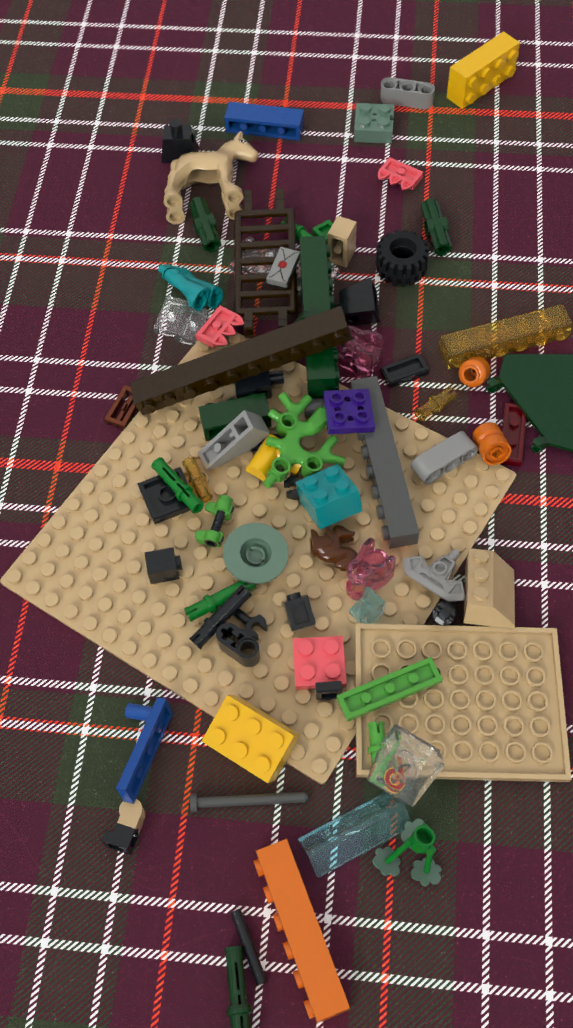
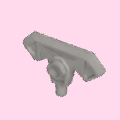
[403,549,465,602]

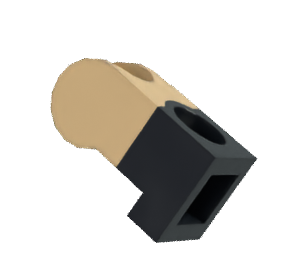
[102,799,146,855]

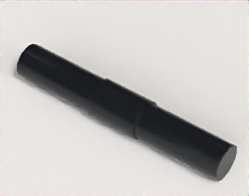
[230,909,268,986]

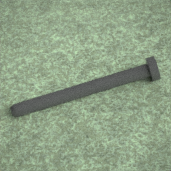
[190,792,308,813]

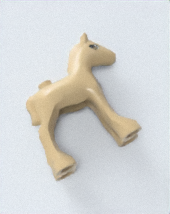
[164,131,259,224]

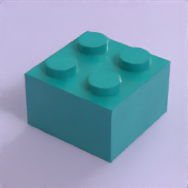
[295,464,363,530]

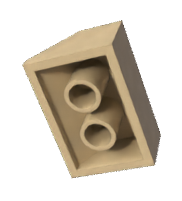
[463,548,515,629]

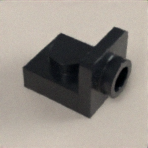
[281,592,316,631]

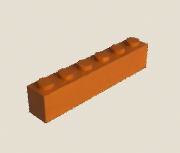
[253,839,350,1024]

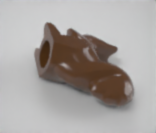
[309,525,359,572]

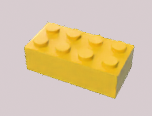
[446,31,520,109]

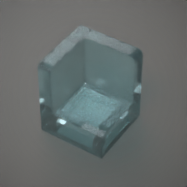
[349,586,385,624]

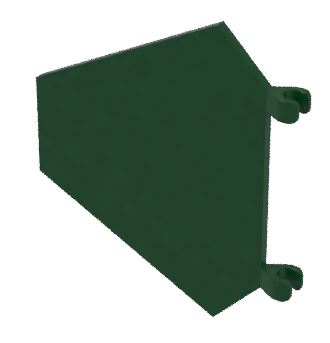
[485,354,573,453]

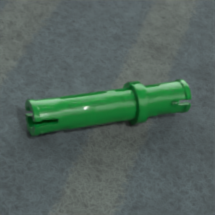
[151,457,204,514]
[184,581,257,622]

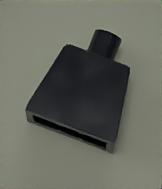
[161,119,199,163]
[334,278,380,326]
[235,370,284,399]

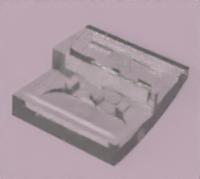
[153,296,209,345]

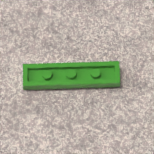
[336,657,443,722]

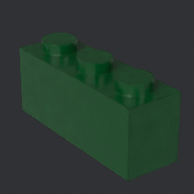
[198,392,272,441]

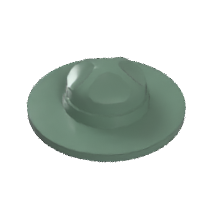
[223,523,289,584]

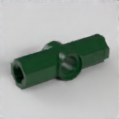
[189,196,221,253]
[420,198,452,256]

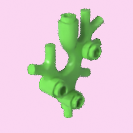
[263,392,346,488]

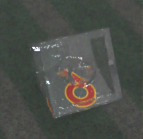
[367,724,445,807]

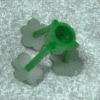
[373,818,442,886]

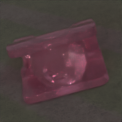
[338,325,384,379]
[346,537,396,601]

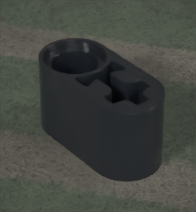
[216,623,260,667]

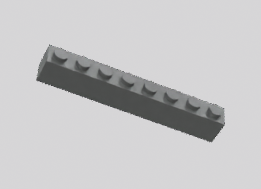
[348,376,419,549]

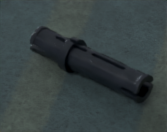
[189,585,252,650]

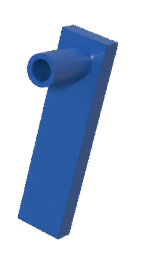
[116,697,173,804]

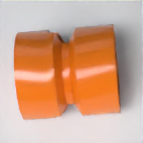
[472,422,512,465]

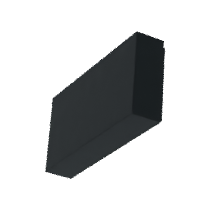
[380,354,429,388]

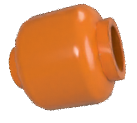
[459,357,491,387]

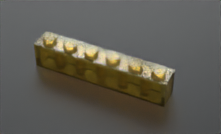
[439,304,573,369]

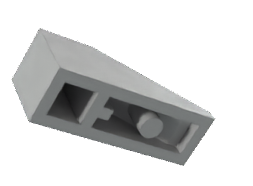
[198,410,270,471]

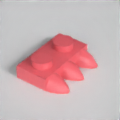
[378,157,423,191]
[196,306,244,349]

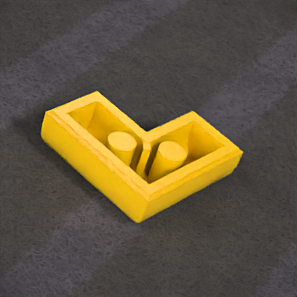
[245,433,302,481]

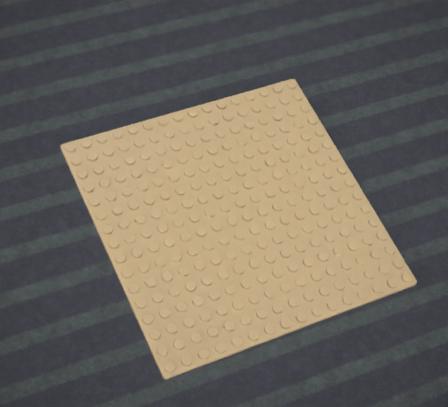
[0,331,516,785]

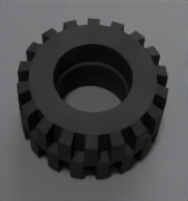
[376,230,429,286]

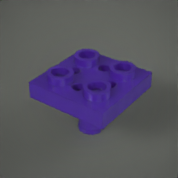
[323,389,375,435]

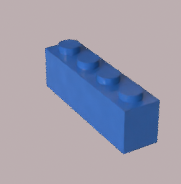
[224,102,304,141]

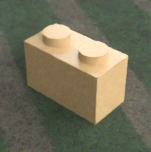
[328,216,357,268]

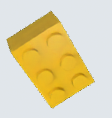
[201,695,301,783]

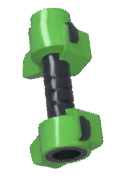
[195,495,234,548]

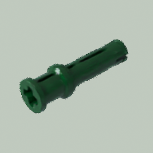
[224,946,253,1028]

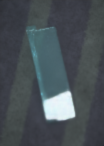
[298,790,411,877]

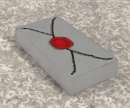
[266,247,300,288]

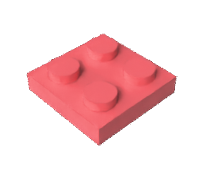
[293,636,347,690]

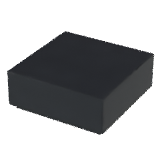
[315,681,342,701]

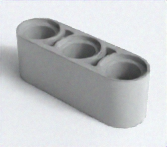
[380,77,435,109]
[410,431,478,484]

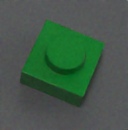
[312,220,333,245]

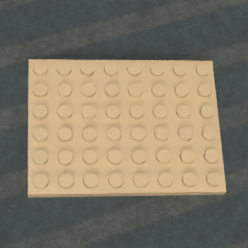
[355,623,572,782]

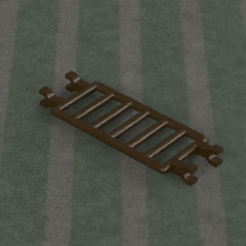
[234,188,298,338]

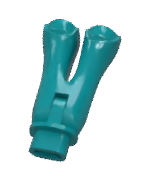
[158,264,223,311]

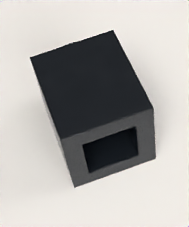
[144,547,183,584]

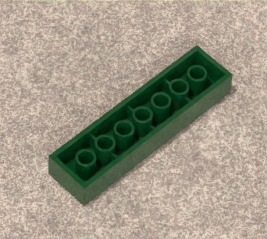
[300,236,340,399]

